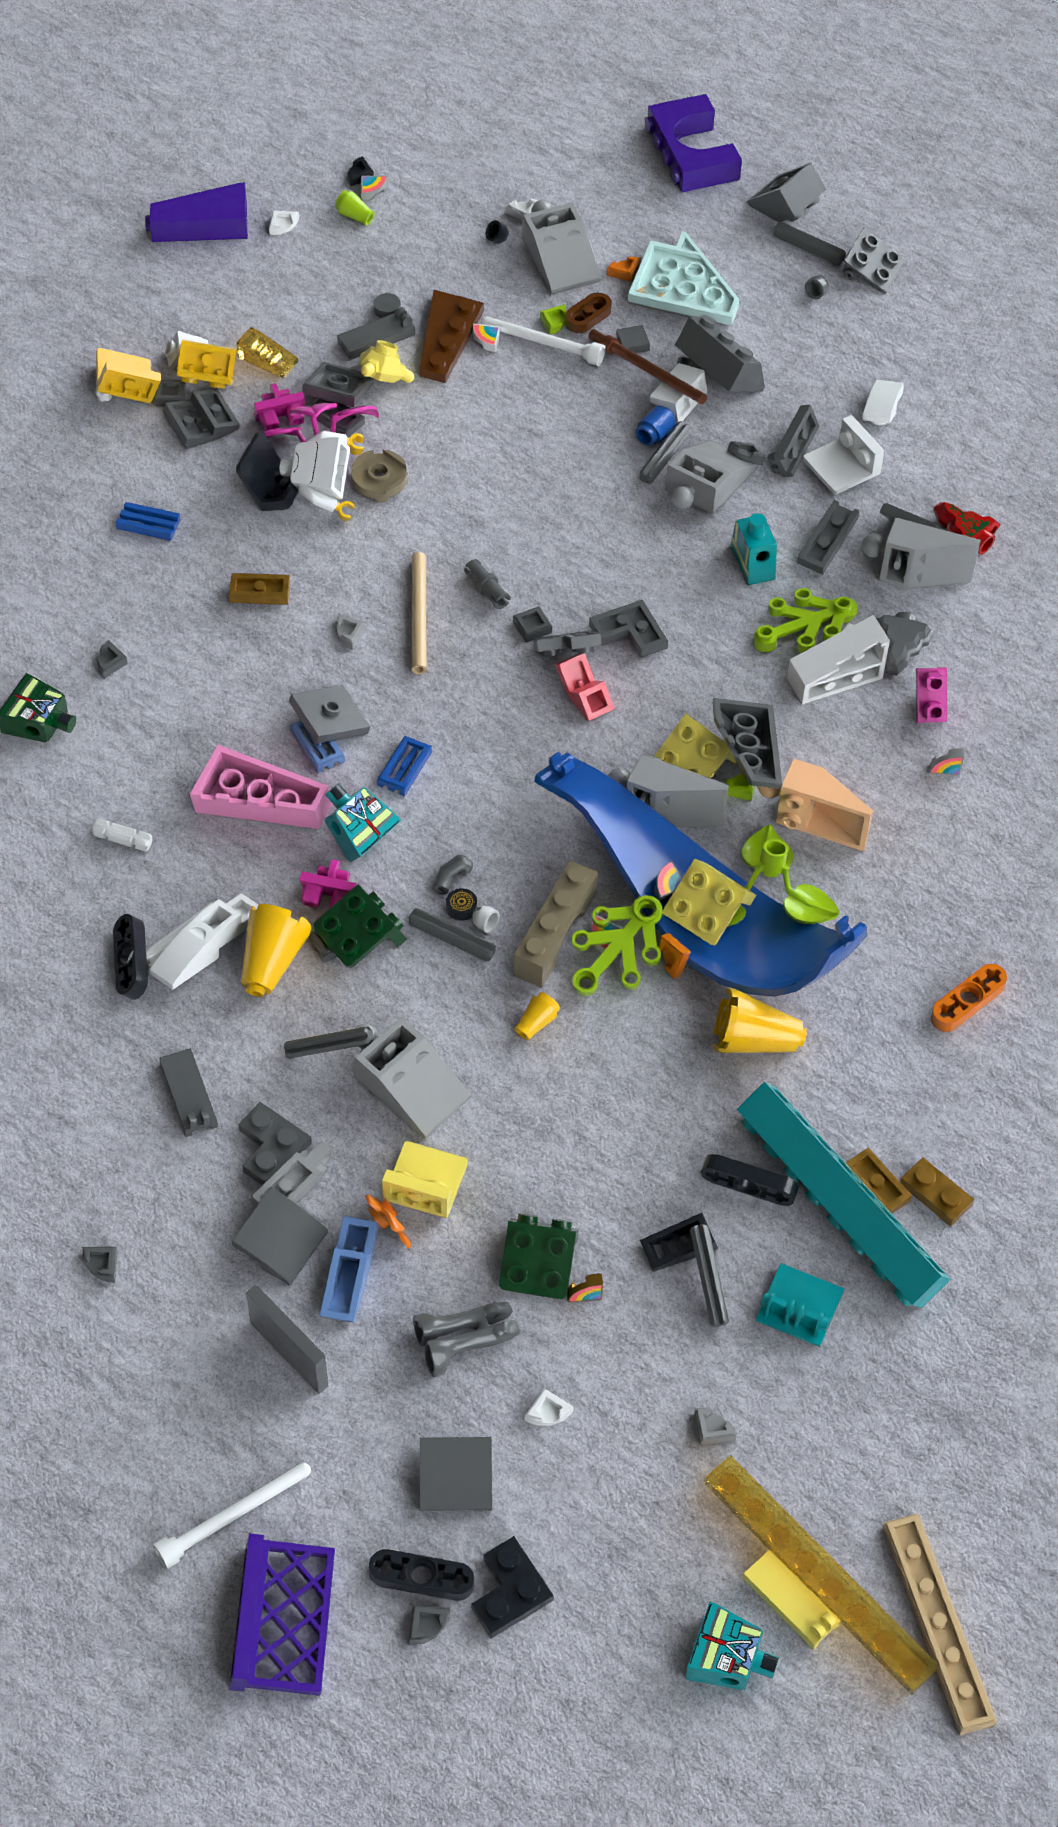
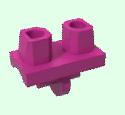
[253,383,305,431]
[916,667,947,723]
[299,859,357,908]

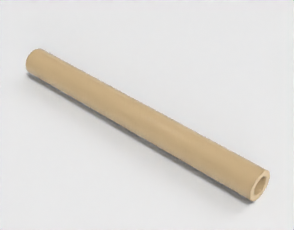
[412,552,427,675]

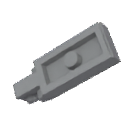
[250,1141,332,1207]

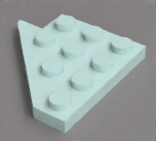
[628,231,739,326]

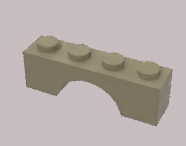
[513,860,598,988]

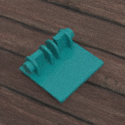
[755,1263,845,1347]

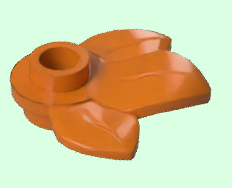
[365,1194,412,1249]

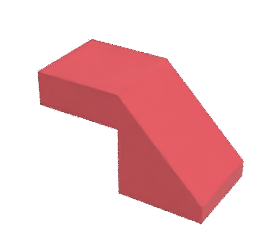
[555,653,615,721]

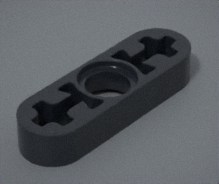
[113,914,148,1000]
[700,1154,799,1206]
[369,1549,474,1601]

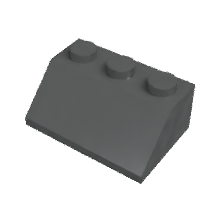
[675,315,765,392]

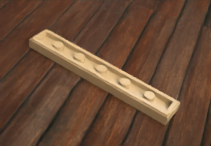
[883,1514,997,1735]

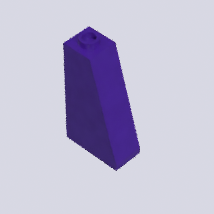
[145,182,248,242]

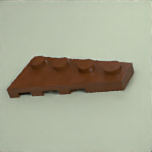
[420,289,484,383]

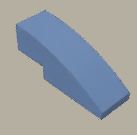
[320,1216,380,1323]

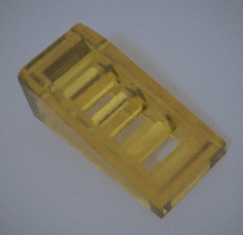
[236,327,298,378]

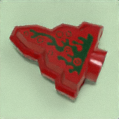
[933,502,1000,555]

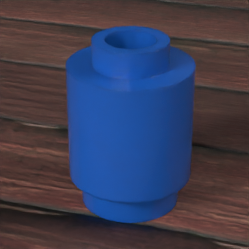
[635,405,675,446]

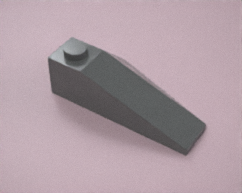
[712,698,782,789]

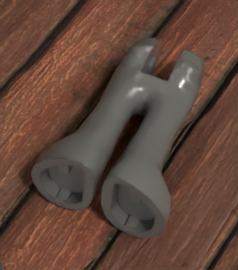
[413,1301,520,1377]

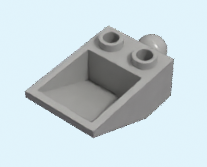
[521,200,601,294]
[665,440,758,514]
[862,517,981,589]
[608,754,729,828]
[354,1017,471,1139]

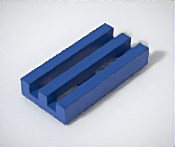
[116,502,181,541]
[377,736,432,796]

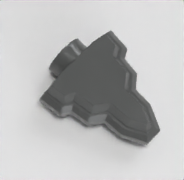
[876,612,933,676]

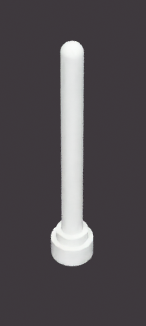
[482,316,605,366]
[152,1463,311,1570]

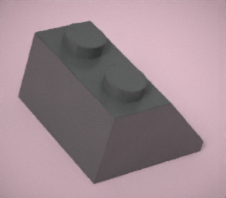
[747,163,827,222]

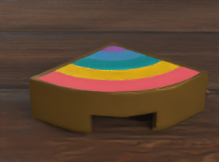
[567,1273,603,1302]

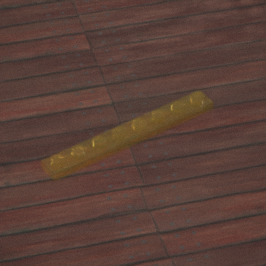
[704,1455,940,1695]

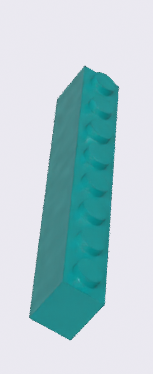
[736,1081,952,1308]

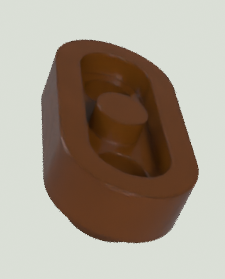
[565,292,612,333]

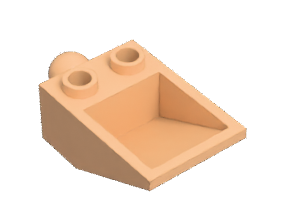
[758,758,873,851]

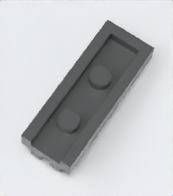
[337,307,415,360]
[767,405,820,477]
[797,500,859,575]
[159,1048,218,1137]

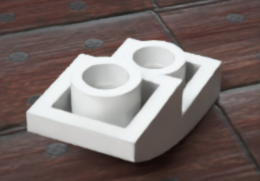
[862,380,904,425]

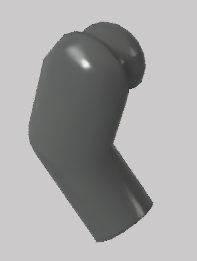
[434,855,473,894]

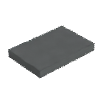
[246,1285,328,1394]

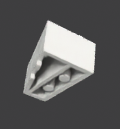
[787,615,890,704]

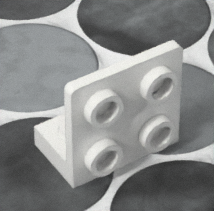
[803,415,885,495]

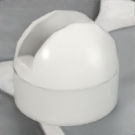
[472,906,500,933]

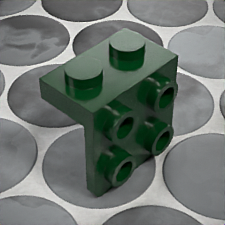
[313,883,407,968]
[499,1213,579,1299]

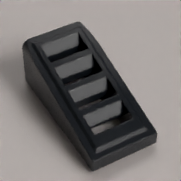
[640,1212,718,1272]

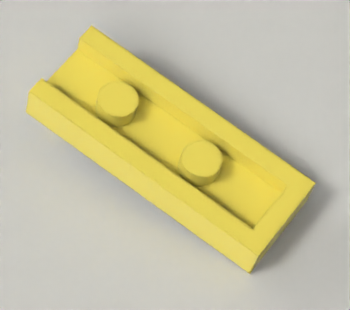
[742,1550,841,1650]

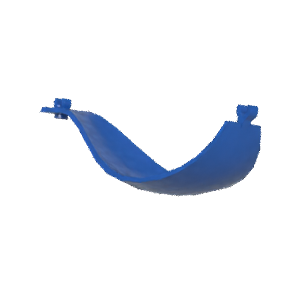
[534,752,867,997]

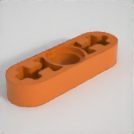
[931,964,1007,1032]

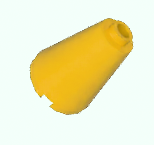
[241,904,312,997]
[713,988,807,1053]

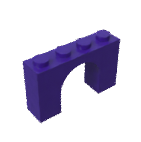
[645,94,742,192]

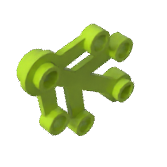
[753,588,858,653]
[572,895,663,996]

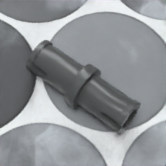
[464,559,511,609]

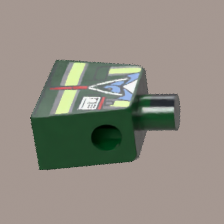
[0,673,76,742]

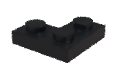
[471,1536,554,1639]

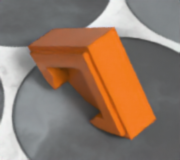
[606,257,641,282]
[659,933,691,979]

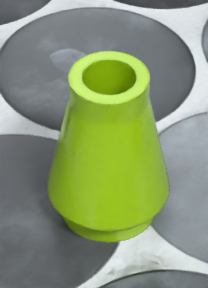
[335,190,375,226]

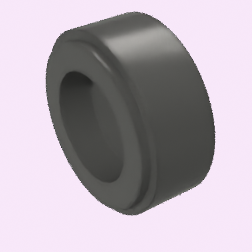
[374,293,401,318]

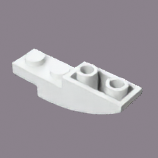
[150,893,258,990]

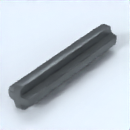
[773,222,846,265]
[639,421,690,484]
[409,908,496,961]
[284,1026,374,1059]
[690,1224,729,1327]

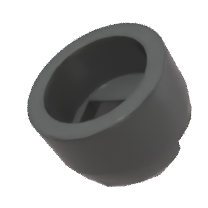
[805,275,829,299]

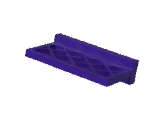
[229,1533,335,1696]

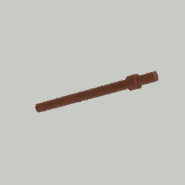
[588,329,707,404]

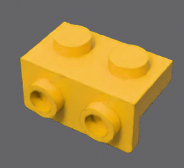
[176,339,237,389]

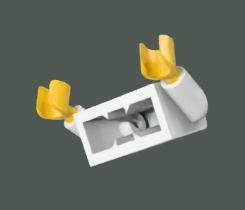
[280,431,364,521]

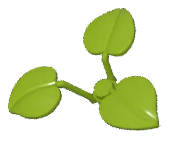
[727,824,840,927]

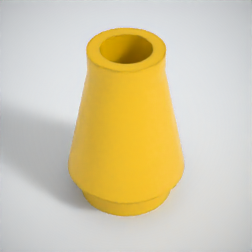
[514,992,560,1041]

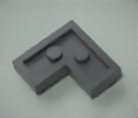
[589,599,668,658]
[533,630,602,656]
[238,1102,312,1185]

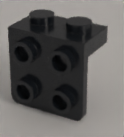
[236,432,299,511]

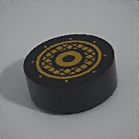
[446,888,477,921]

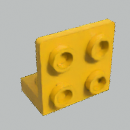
[96,348,161,404]

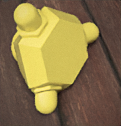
[359,340,414,383]

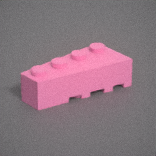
[190,745,333,829]

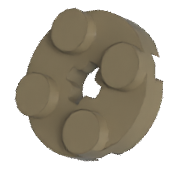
[351,450,408,503]

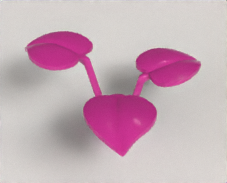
[263,403,379,443]

